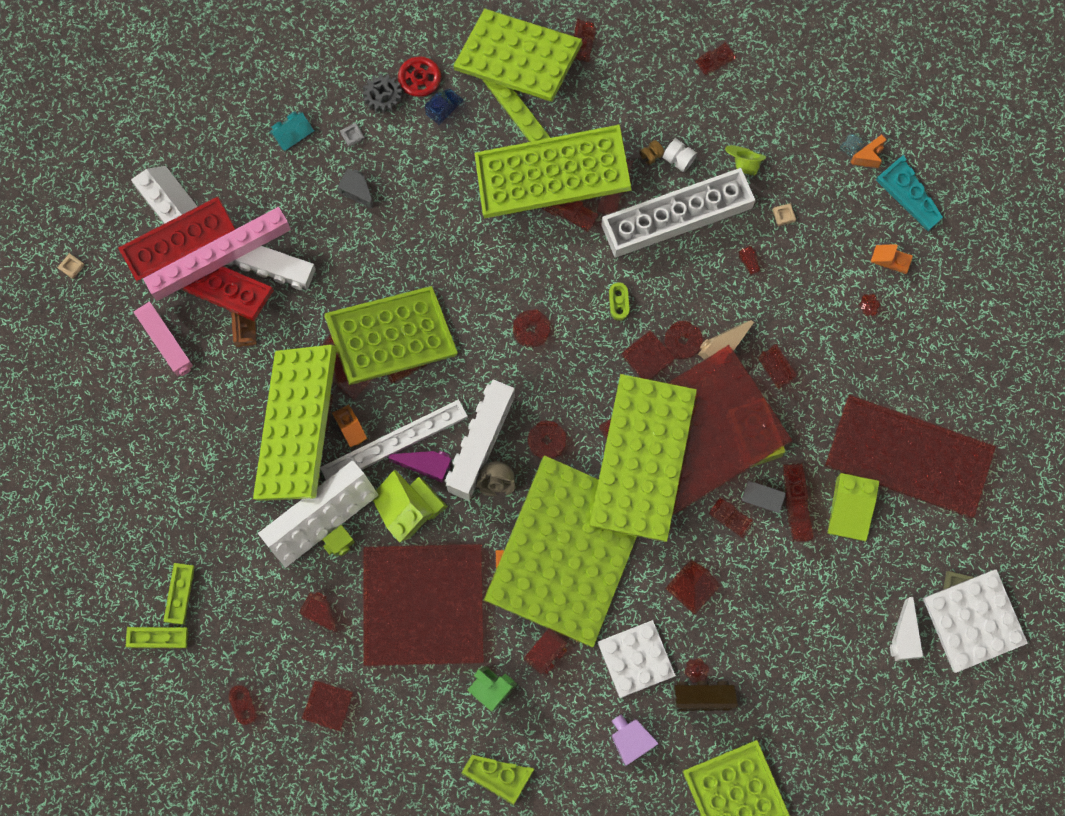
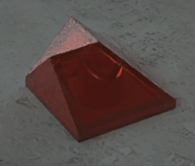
[665,560,720,615]

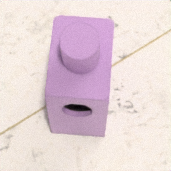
[612,714,658,766]

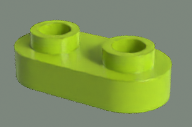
[609,282,629,321]

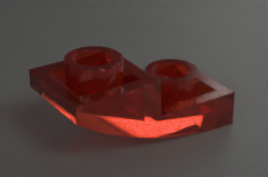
[695,42,736,76]

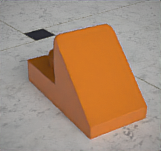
[851,135,886,168]
[871,244,913,274]

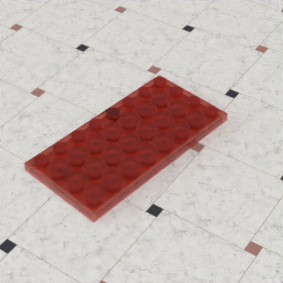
[824,395,996,519]

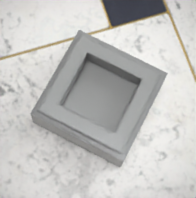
[340,123,365,147]

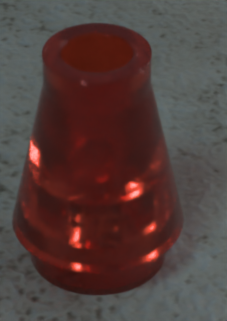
[738,246,760,275]

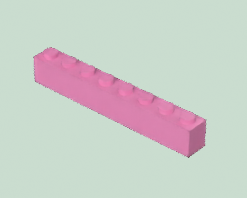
[143,207,291,302]

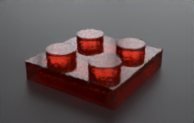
[621,330,675,380]
[302,680,354,732]

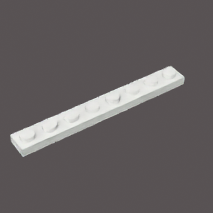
[320,400,468,480]

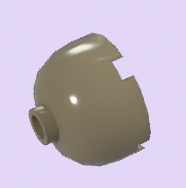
[476,461,515,496]

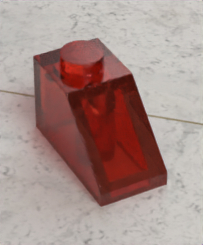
[299,591,337,633]

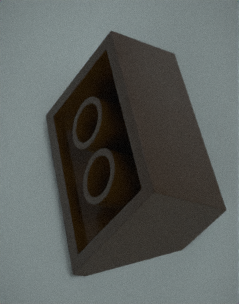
[672,681,738,711]

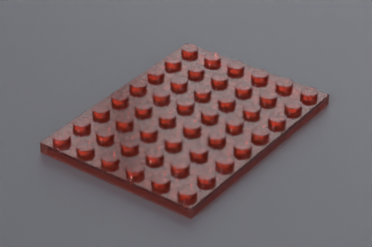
[599,345,792,516]

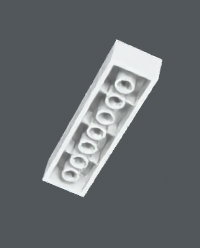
[601,168,755,258]

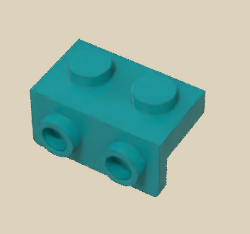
[269,111,314,151]

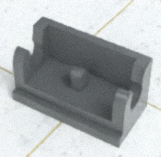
[742,480,786,513]

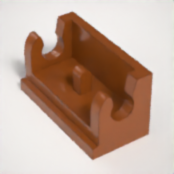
[231,312,257,347]

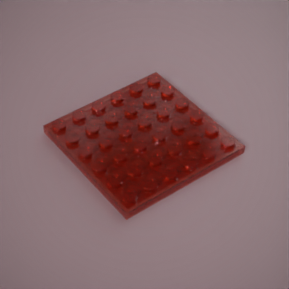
[363,544,484,666]

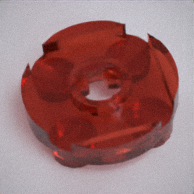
[513,309,550,348]
[664,321,703,359]
[528,420,566,459]

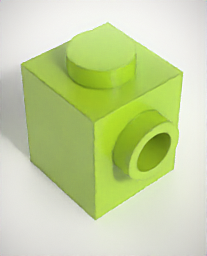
[323,525,355,557]

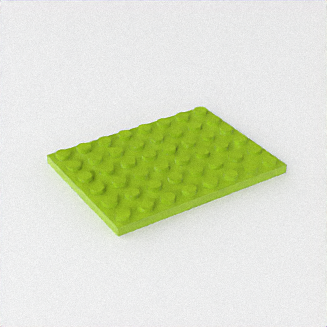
[484,455,637,647]

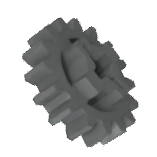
[362,74,402,114]

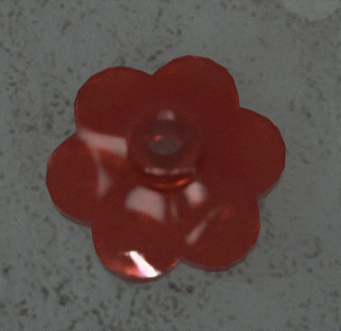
[859,294,880,316]
[684,658,709,683]

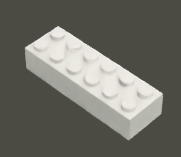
[445,380,515,501]
[258,460,378,568]

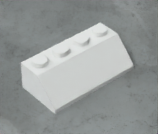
[131,166,197,224]

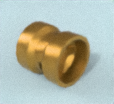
[639,140,665,166]

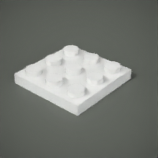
[597,620,675,698]

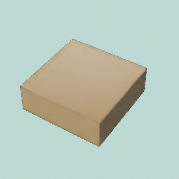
[772,203,796,226]
[57,253,85,279]

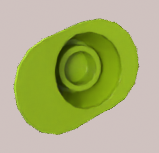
[725,145,766,175]

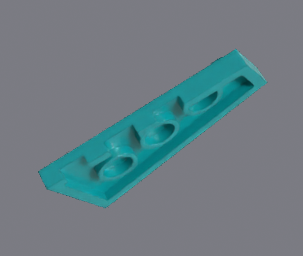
[876,155,943,231]

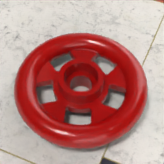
[398,56,441,97]

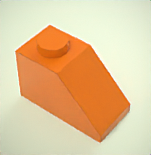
[332,404,367,447]

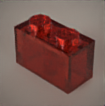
[523,628,567,676]

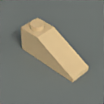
[698,320,754,368]

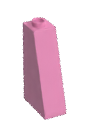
[134,301,193,376]

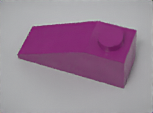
[389,451,452,483]

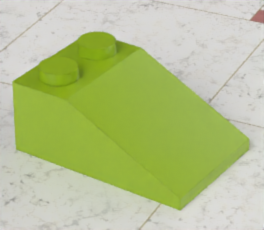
[373,470,434,542]
[827,473,879,541]

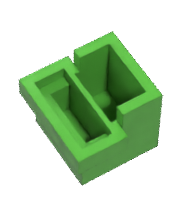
[467,666,517,712]

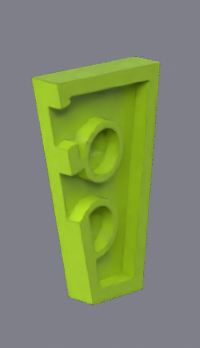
[461,755,534,805]

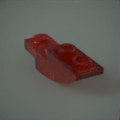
[541,200,598,232]
[783,463,813,542]

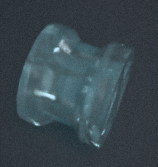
[840,134,864,157]

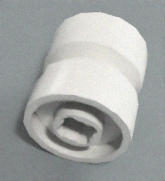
[662,138,697,172]

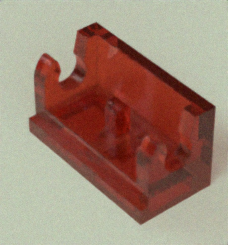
[573,19,596,62]
[758,344,797,389]

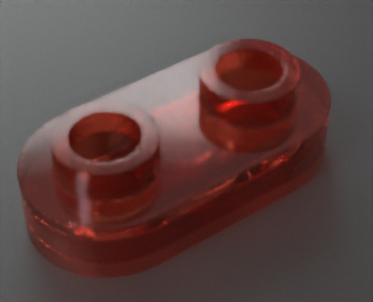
[229,685,257,725]

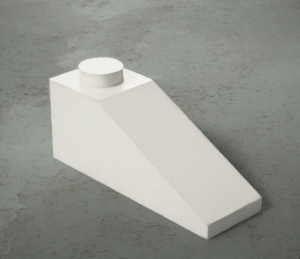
[890,597,923,661]

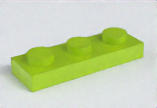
[163,563,195,625]
[126,627,188,649]

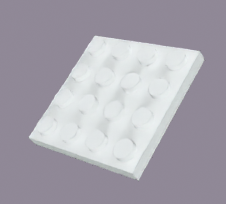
[923,569,1028,673]

